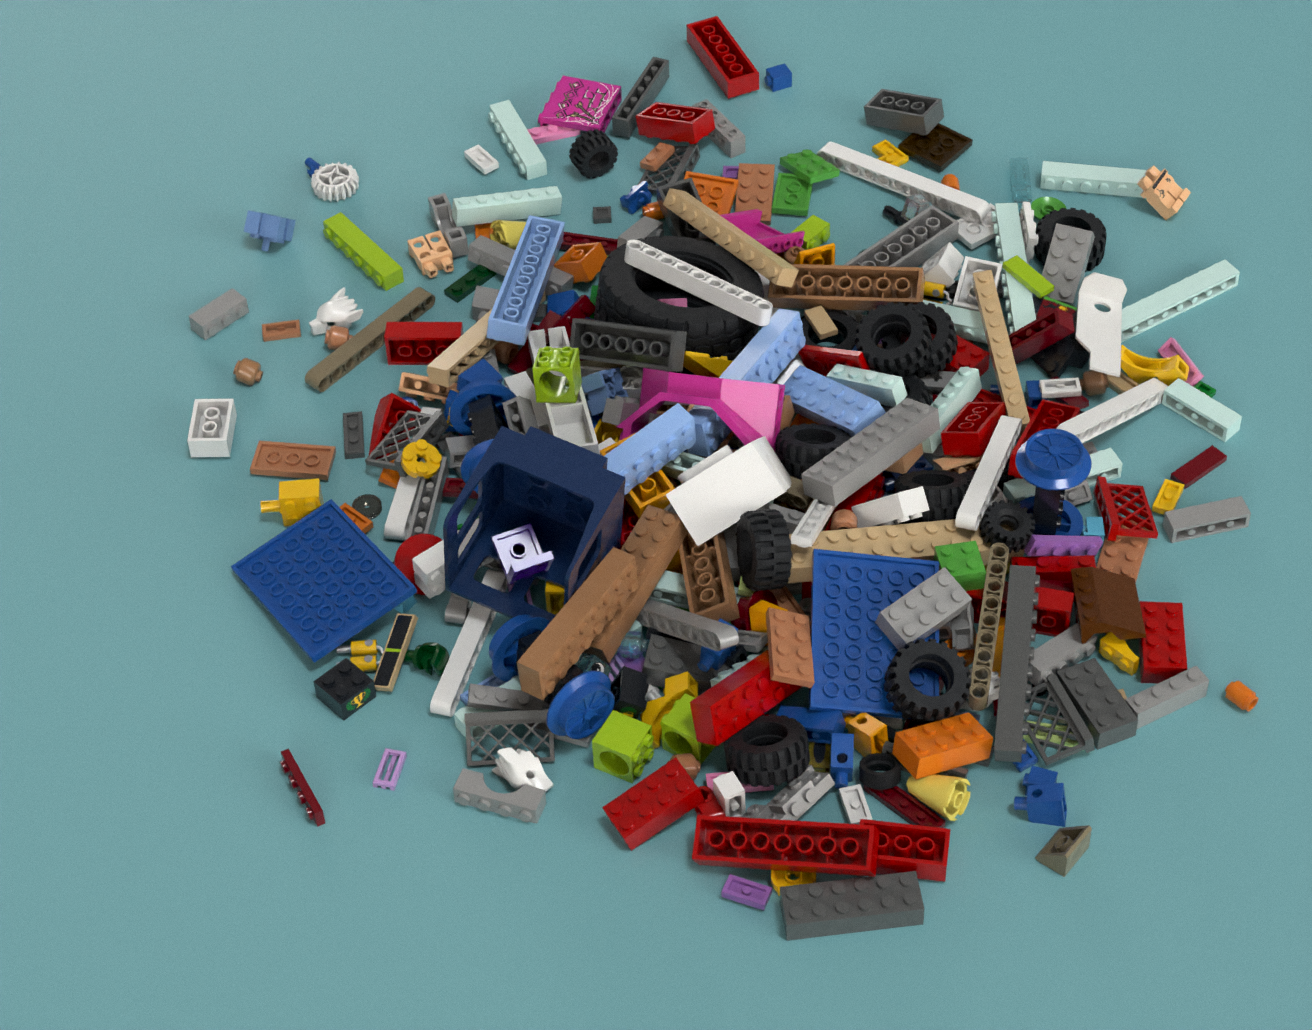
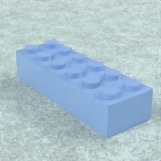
[783,365,886,437]
[604,403,696,495]

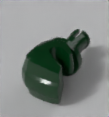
[403,642,449,676]

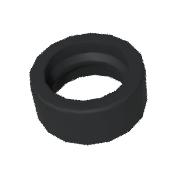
[859,753,901,790]

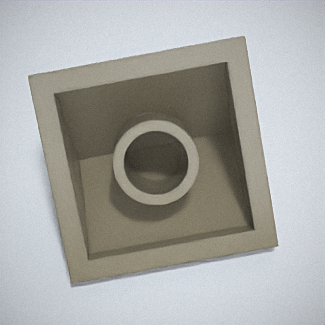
[1035,825,1092,877]

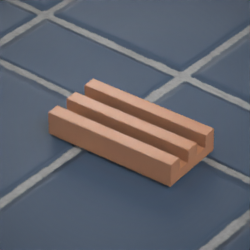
[262,319,301,342]

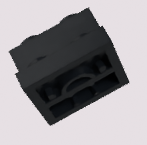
[1030,315,1090,378]

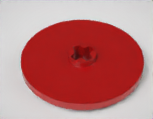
[394,534,442,595]

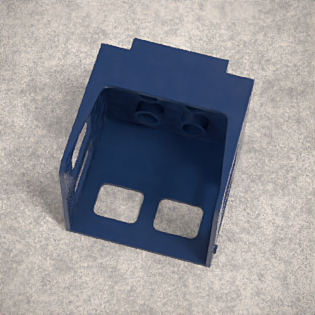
[443,426,625,622]

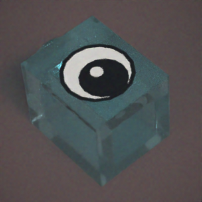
[576,653,612,677]

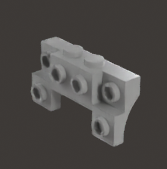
[939,602,976,651]
[742,765,835,821]

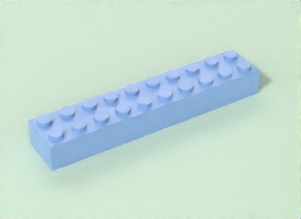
[487,215,565,345]
[688,308,806,457]

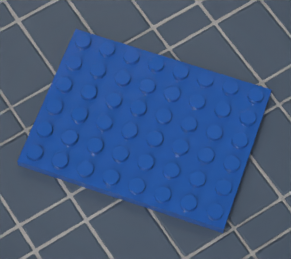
[231,499,417,663]
[809,549,939,720]

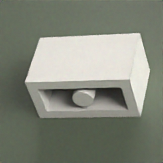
[713,771,746,817]

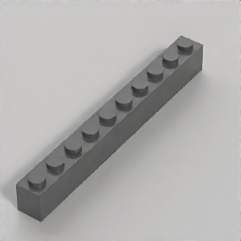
[994,565,1040,762]

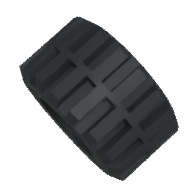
[569,129,618,178]

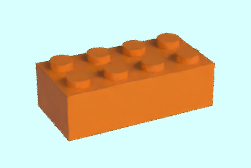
[892,712,993,779]

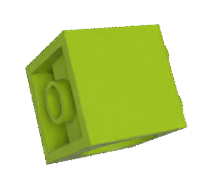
[532,346,582,403]
[660,693,716,766]
[592,710,654,783]

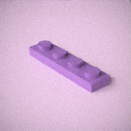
[1024,535,1103,557]

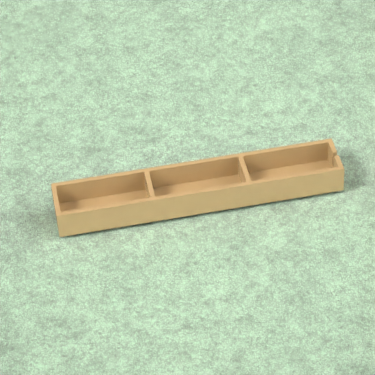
[787,519,1025,584]

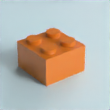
[554,242,607,284]

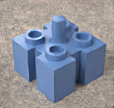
[244,210,296,251]
[581,367,629,416]

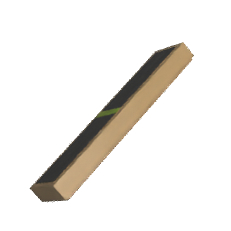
[374,613,418,692]

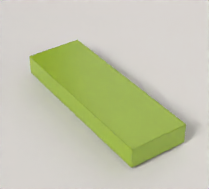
[1002,255,1054,299]

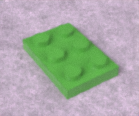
[780,149,840,184]
[772,173,813,216]

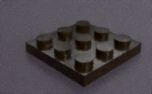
[898,123,973,172]

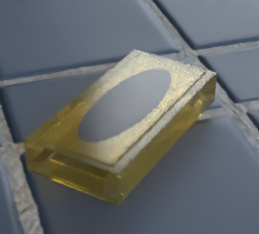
[808,742,831,773]

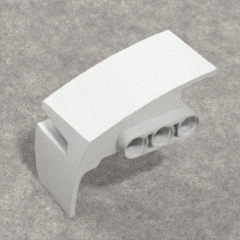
[666,437,791,546]

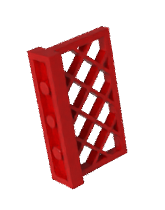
[1093,476,1158,541]

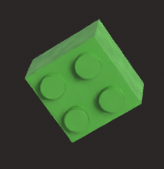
[934,541,986,591]

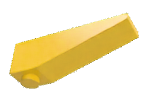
[683,351,733,378]

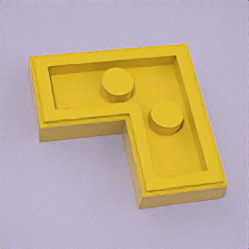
[872,139,909,167]

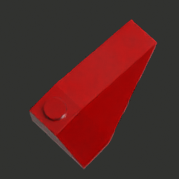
[369,393,421,460]

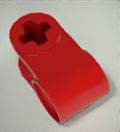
[694,786,726,816]

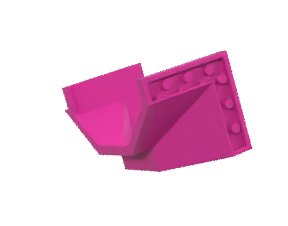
[617,368,785,452]

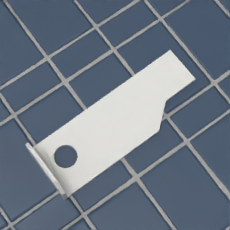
[1075,272,1127,377]

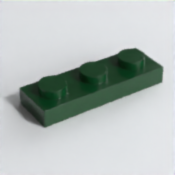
[444,265,497,303]

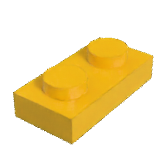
[1152,479,1184,515]

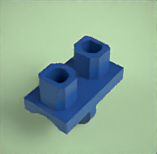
[620,181,652,214]

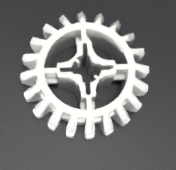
[311,162,359,202]

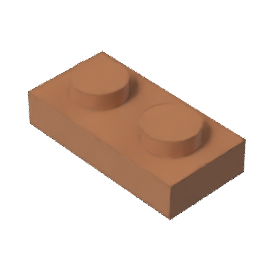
[640,142,675,172]

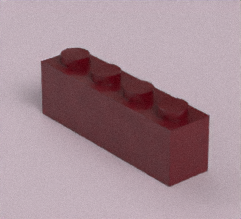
[1008,308,1075,364]

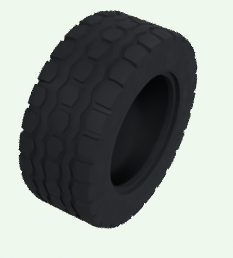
[594,236,764,375]

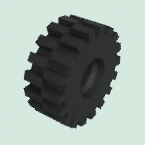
[979,500,1035,554]

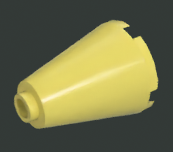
[490,220,526,250]
[906,774,971,821]

